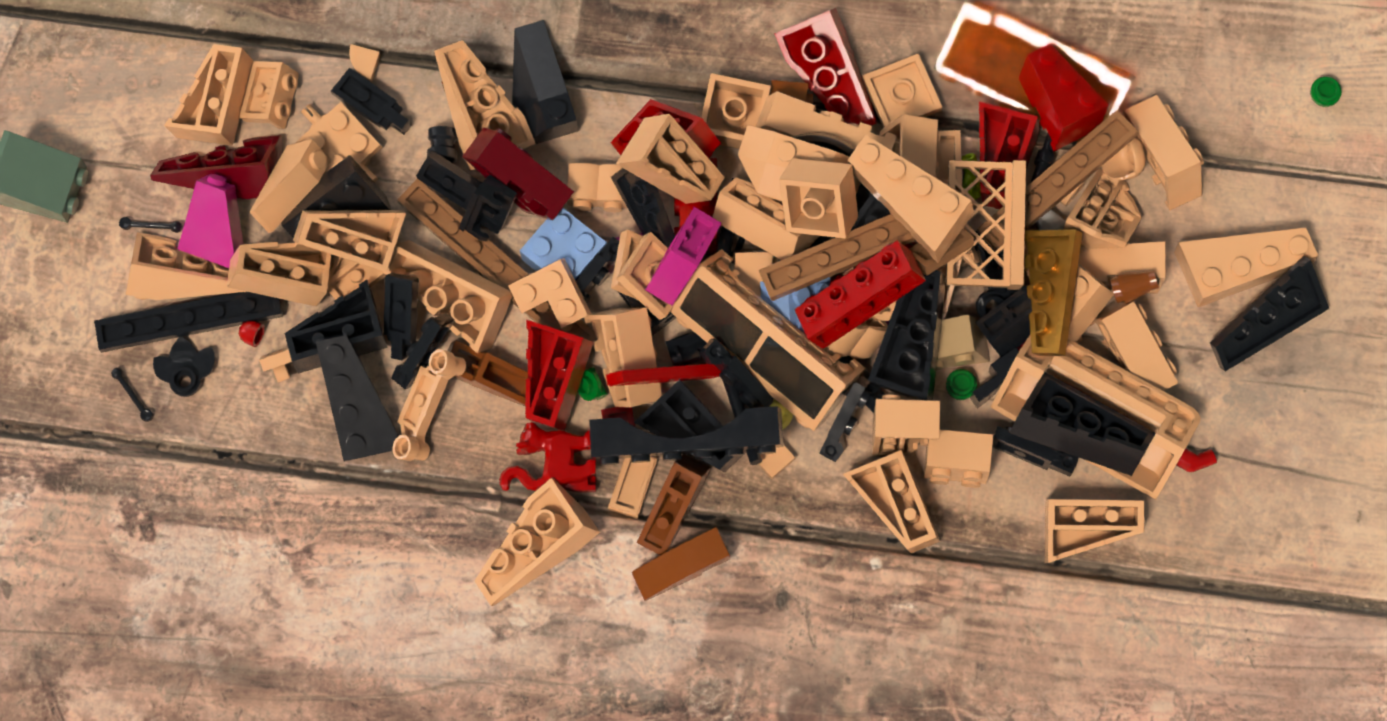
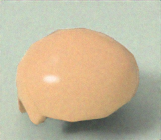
[1101,138,1146,181]

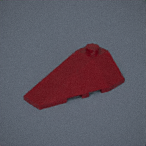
[150,135,283,199]

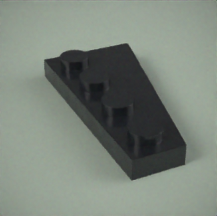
[1210,255,1329,372]

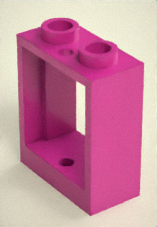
[645,207,721,306]

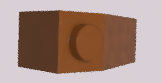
[636,454,711,555]

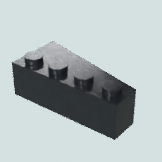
[868,270,946,401]
[1009,372,1156,476]

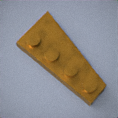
[1024,230,1082,356]

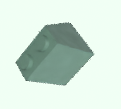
[0,130,88,223]

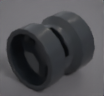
[427,126,458,163]

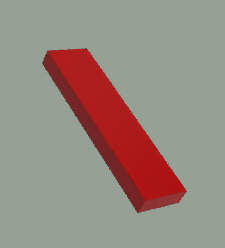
[606,364,721,387]

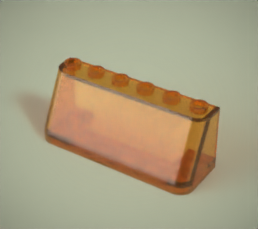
[934,0,1136,143]

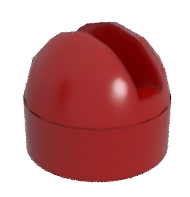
[238,321,265,347]

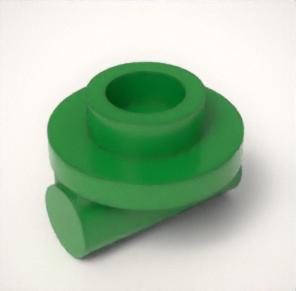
[578,367,608,401]

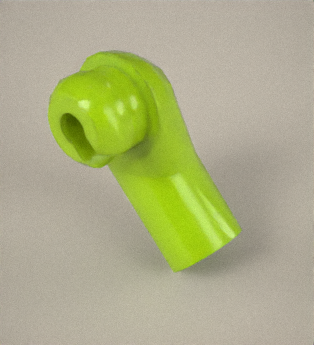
[961,153,981,200]

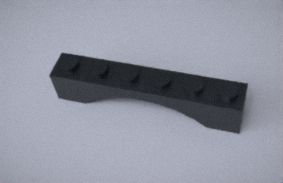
[589,406,784,465]

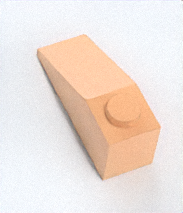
[250,139,331,233]

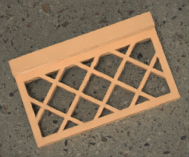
[946,160,1026,290]

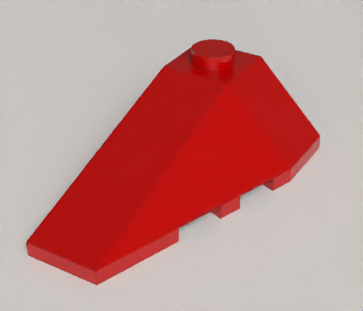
[774,8,877,126]

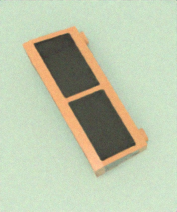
[670,249,866,431]

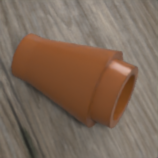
[1111,270,1160,304]

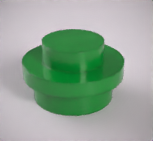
[1310,77,1342,107]
[946,369,977,400]

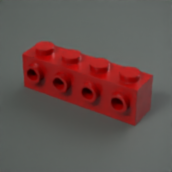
[794,240,926,349]

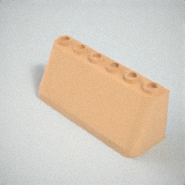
[991,335,1200,499]

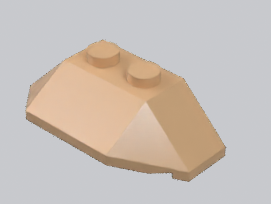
[738,125,861,202]
[1063,168,1142,249]

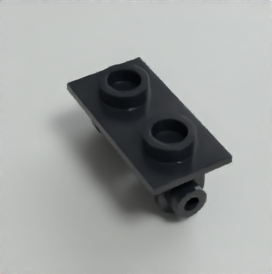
[666,321,733,366]

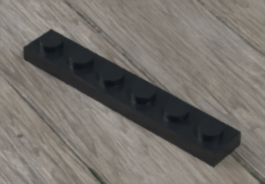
[94,292,283,353]

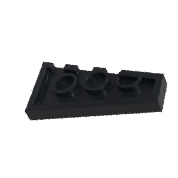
[316,333,399,461]

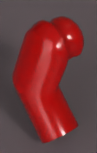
[1176,448,1217,472]

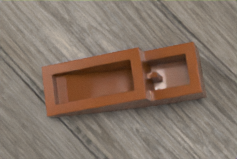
[448,340,528,406]
[631,527,730,601]

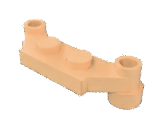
[393,349,466,461]

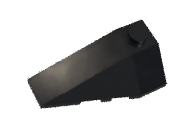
[512,20,579,145]

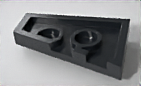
[611,168,675,248]

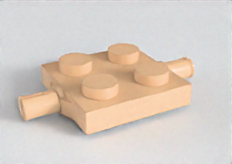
[296,102,383,182]

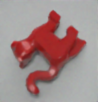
[499,422,596,493]

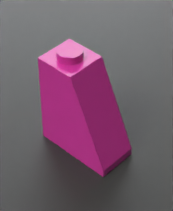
[177,174,244,268]

